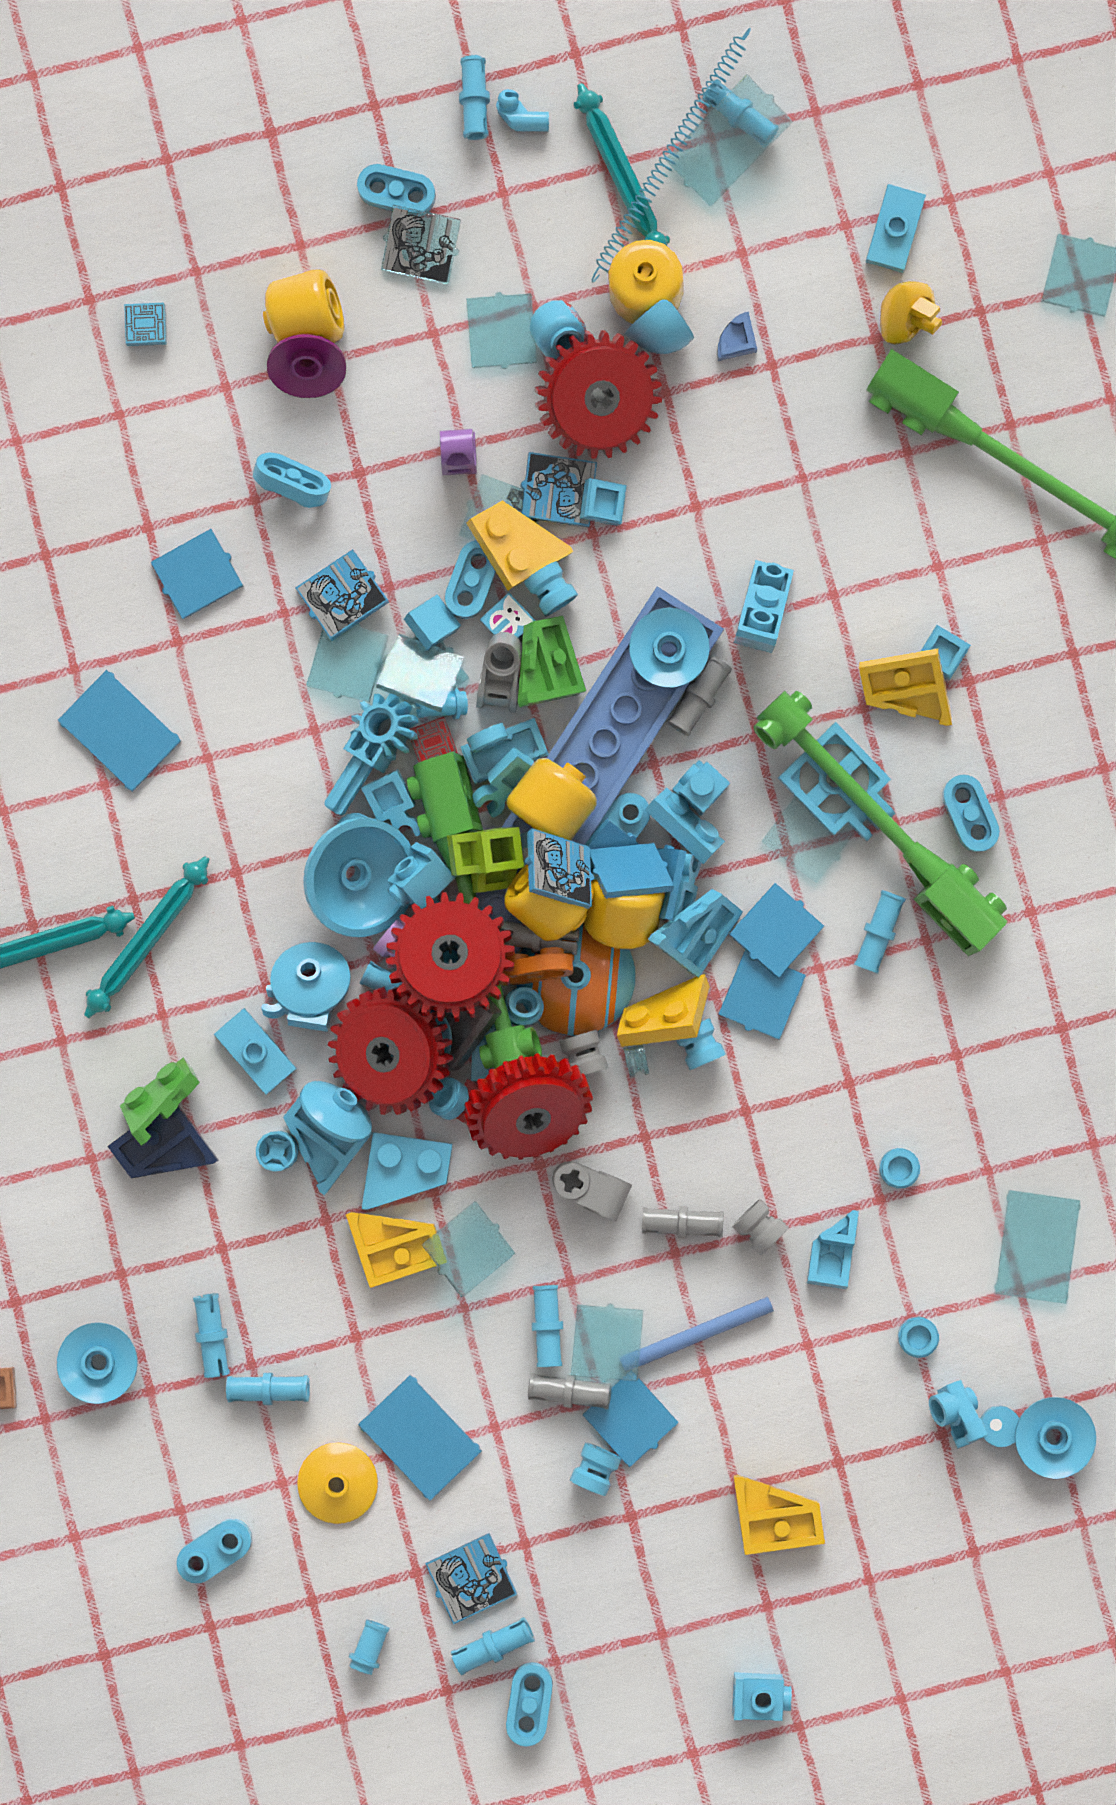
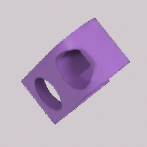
[440,429,477,476]

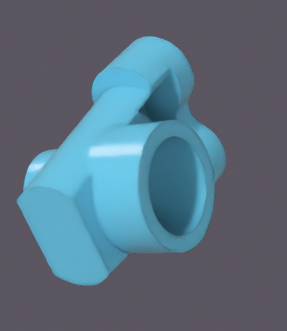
[929,1380,988,1449]

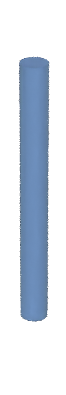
[619,1296,774,1372]

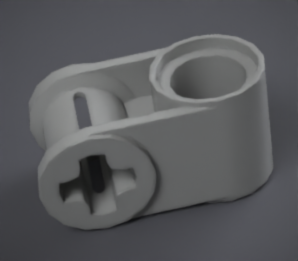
[476,632,522,713]
[552,1161,632,1222]

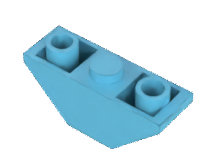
[733,560,794,653]

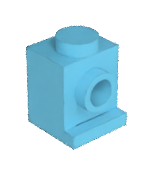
[672,760,730,816]
[387,842,456,909]
[732,1672,792,1721]

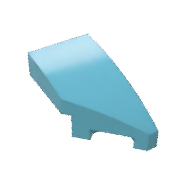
[806,1210,859,1289]

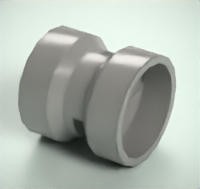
[559,1030,609,1075]
[732,1199,789,1255]

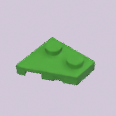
[518,616,586,708]
[120,1057,200,1146]

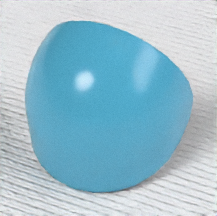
[624,300,694,354]

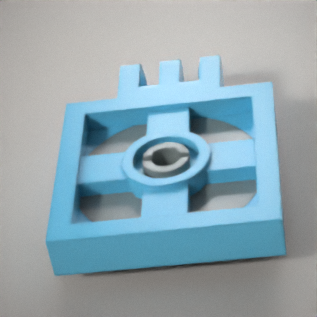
[778,722,896,841]

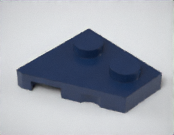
[107,1105,219,1179]

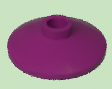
[267,334,346,398]

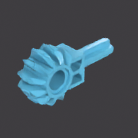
[324,693,419,816]

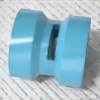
[524,561,578,617]
[676,1018,726,1070]
[256,1131,299,1171]
[570,1442,622,1496]

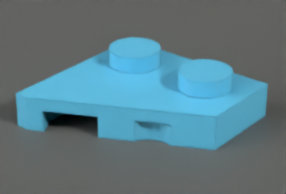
[648,889,743,978]
[283,1096,373,1195]
[361,1132,453,1210]

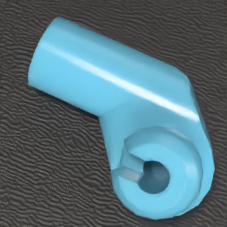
[496,89,549,132]

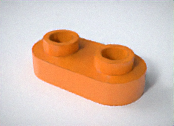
[504,947,573,985]

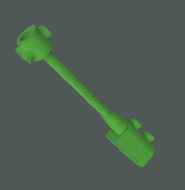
[866,349,1116,559]
[754,690,1008,956]
[407,752,542,1069]

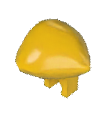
[880,281,942,345]

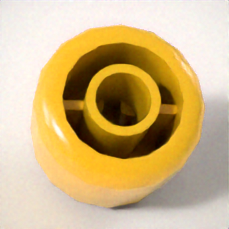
[608,240,684,324]
[263,269,345,343]
[506,758,597,841]
[504,864,594,941]
[584,879,665,950]

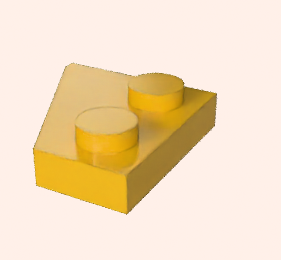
[466,500,574,591]
[859,649,952,726]
[617,974,710,1047]
[346,1212,447,1288]
[733,1475,825,1555]

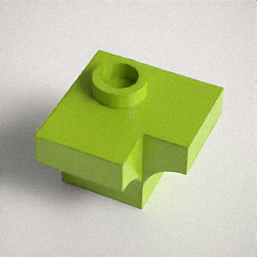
[447,827,524,893]

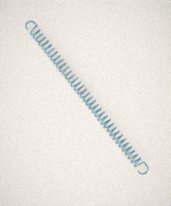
[592,28,751,283]

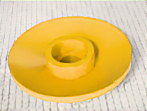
[297,1442,378,1524]

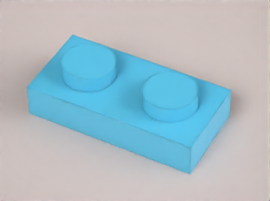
[644,788,725,864]

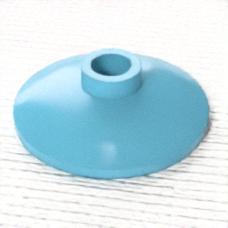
[629,607,710,688]
[270,942,351,1016]
[300,1081,372,1143]
[57,1322,138,1404]
[1015,1397,1096,1479]

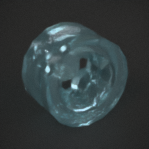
[623,1044,650,1078]

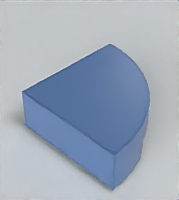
[717,311,758,361]

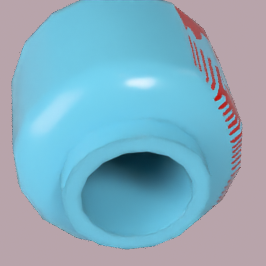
[529,300,587,360]

